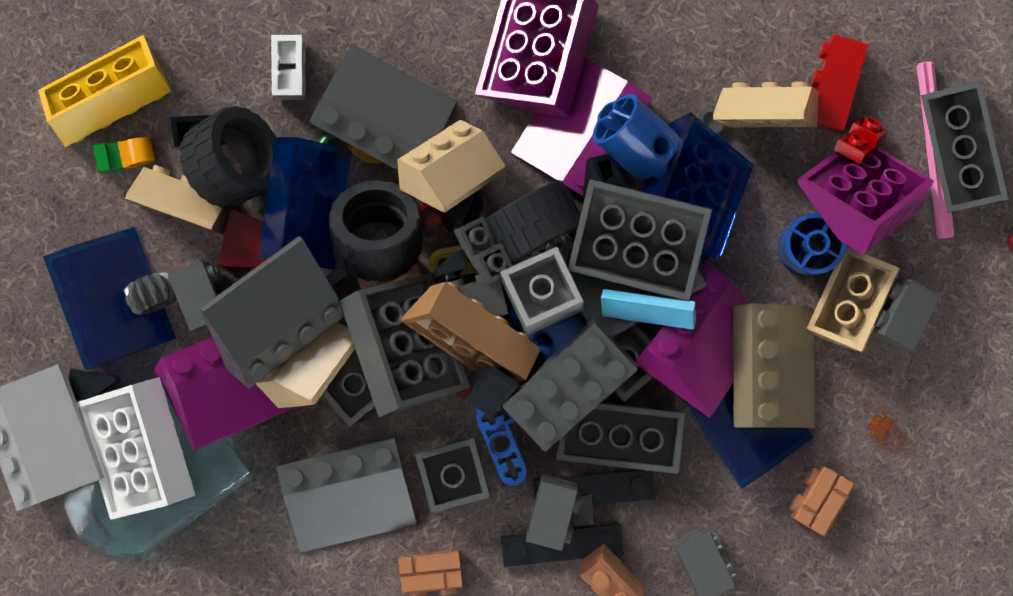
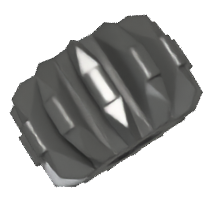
[124,272,177,315]

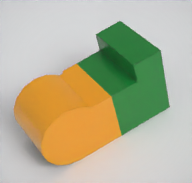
[93,137,155,174]

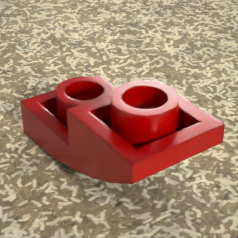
[834,117,888,164]

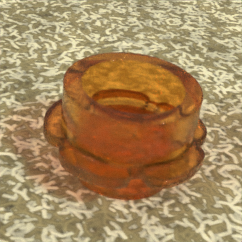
[867,412,893,440]

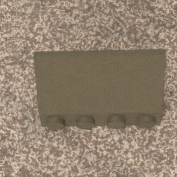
[733,303,815,428]

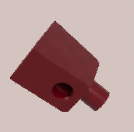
[218,209,290,269]

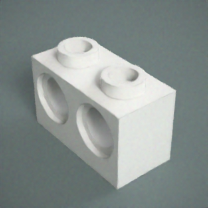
[271,35,306,100]

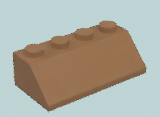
[401,282,541,382]

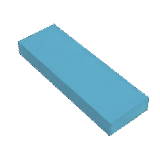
[601,289,696,330]

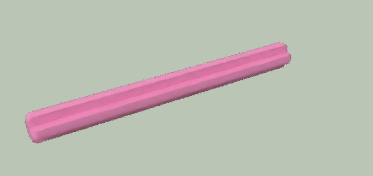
[917,61,954,239]

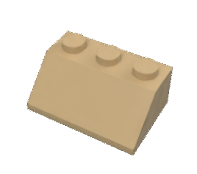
[713,82,819,128]
[398,120,506,213]
[125,165,230,233]
[807,247,900,353]
[256,322,355,408]

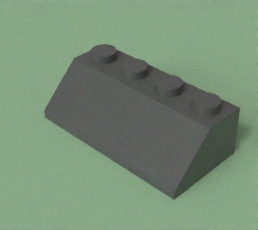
[921,81,1009,213]

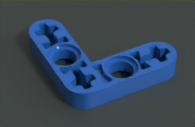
[476,407,527,486]

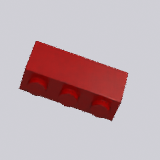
[811,35,869,134]

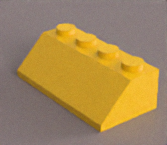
[38,35,172,147]

